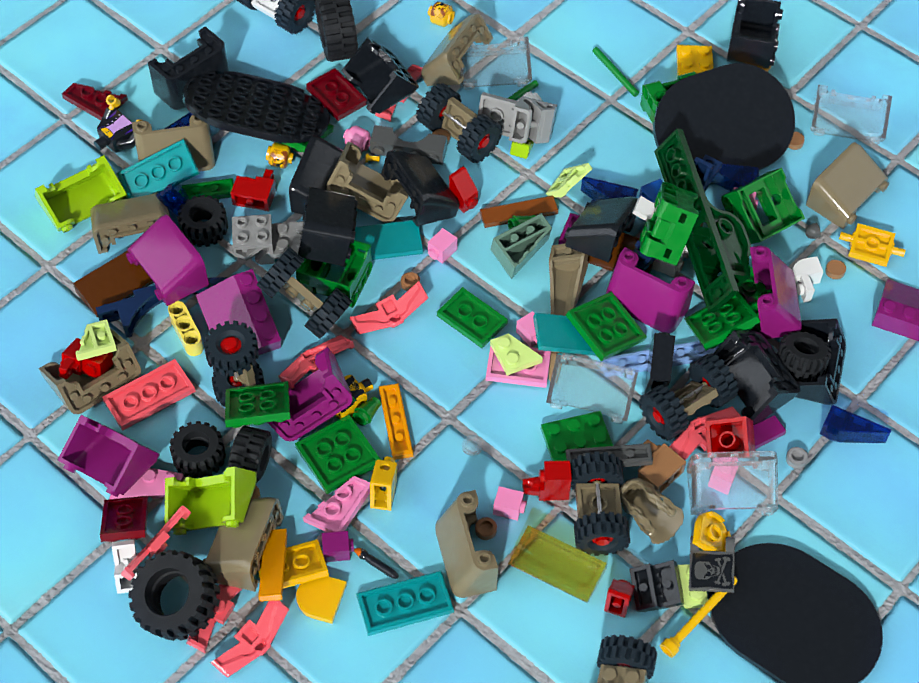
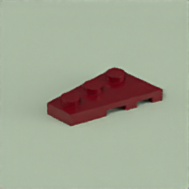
[62,83,128,120]

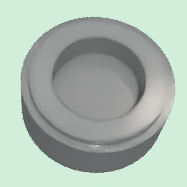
[786,447,808,469]

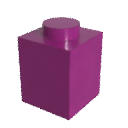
[322,531,354,562]

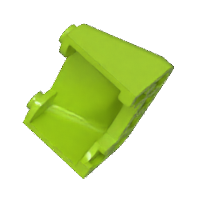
[35,155,127,233]
[165,467,257,535]

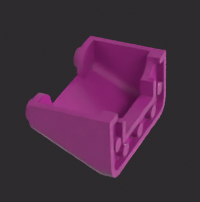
[126,214,209,306]
[750,246,802,339]
[606,247,695,334]
[267,347,352,441]
[57,415,160,497]

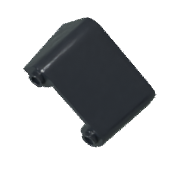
[341,37,419,114]
[289,135,360,215]
[381,150,459,226]
[564,197,638,263]
[796,319,846,405]
[713,330,800,425]

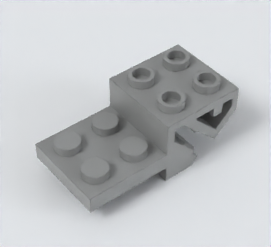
[478,92,557,144]
[232,214,303,265]

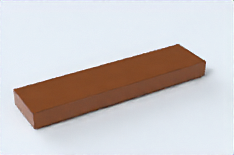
[480,196,558,228]

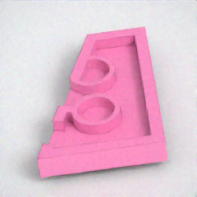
[109,468,184,499]
[303,476,370,533]

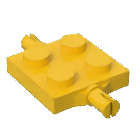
[839,223,906,267]

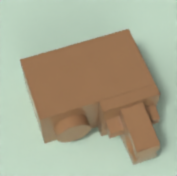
[638,439,686,493]

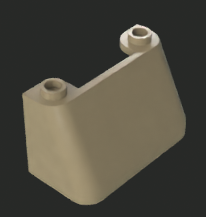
[421,14,493,86]
[132,115,215,172]
[327,141,409,223]
[806,142,889,229]
[90,193,170,254]
[39,328,141,414]
[435,490,498,598]
[203,497,284,591]

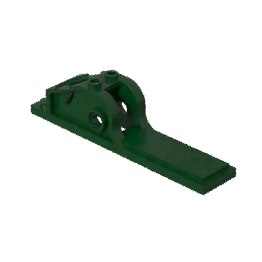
[654,128,751,313]

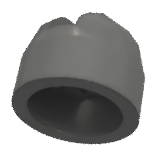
[806,223,821,239]

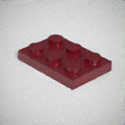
[306,68,367,121]
[100,496,149,542]

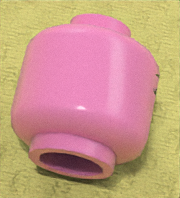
[343,125,371,152]

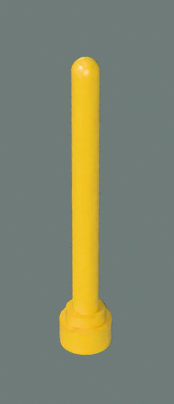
[660,576,738,658]

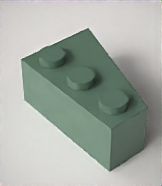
[491,213,552,279]

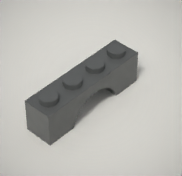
[370,125,447,165]

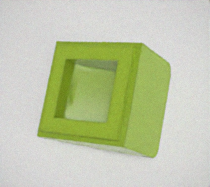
[510,139,534,159]

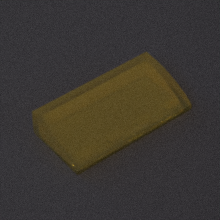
[508,525,607,603]

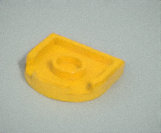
[692,511,731,552]
[296,576,347,624]

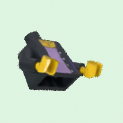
[94,95,143,153]

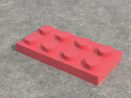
[102,359,196,431]

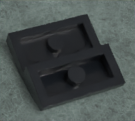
[629,560,684,612]

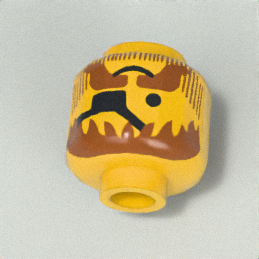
[428,1,455,27]
[266,142,294,169]

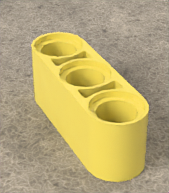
[168,301,204,356]

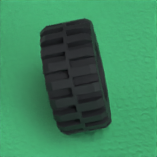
[315,0,358,62]
[128,550,220,641]

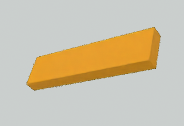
[379,383,413,460]
[259,528,288,601]

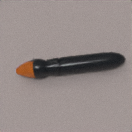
[354,548,399,579]

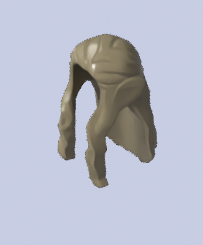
[619,478,684,544]

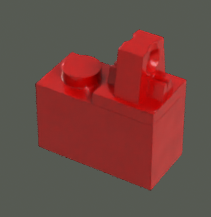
[230,169,276,211]
[59,338,113,379]
[522,461,572,501]

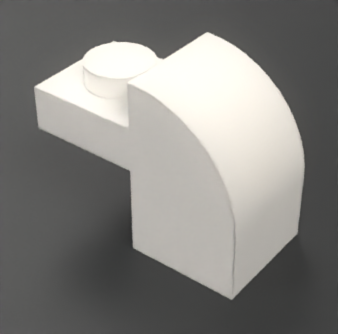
[793,256,823,303]
[112,539,139,594]

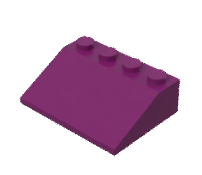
[196,269,281,355]
[872,279,919,341]

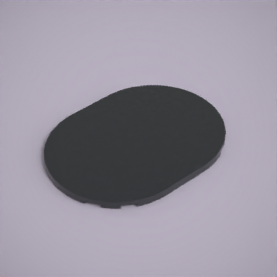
[653,63,795,184]
[182,71,330,143]
[709,543,883,683]

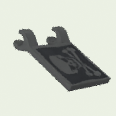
[689,536,735,593]

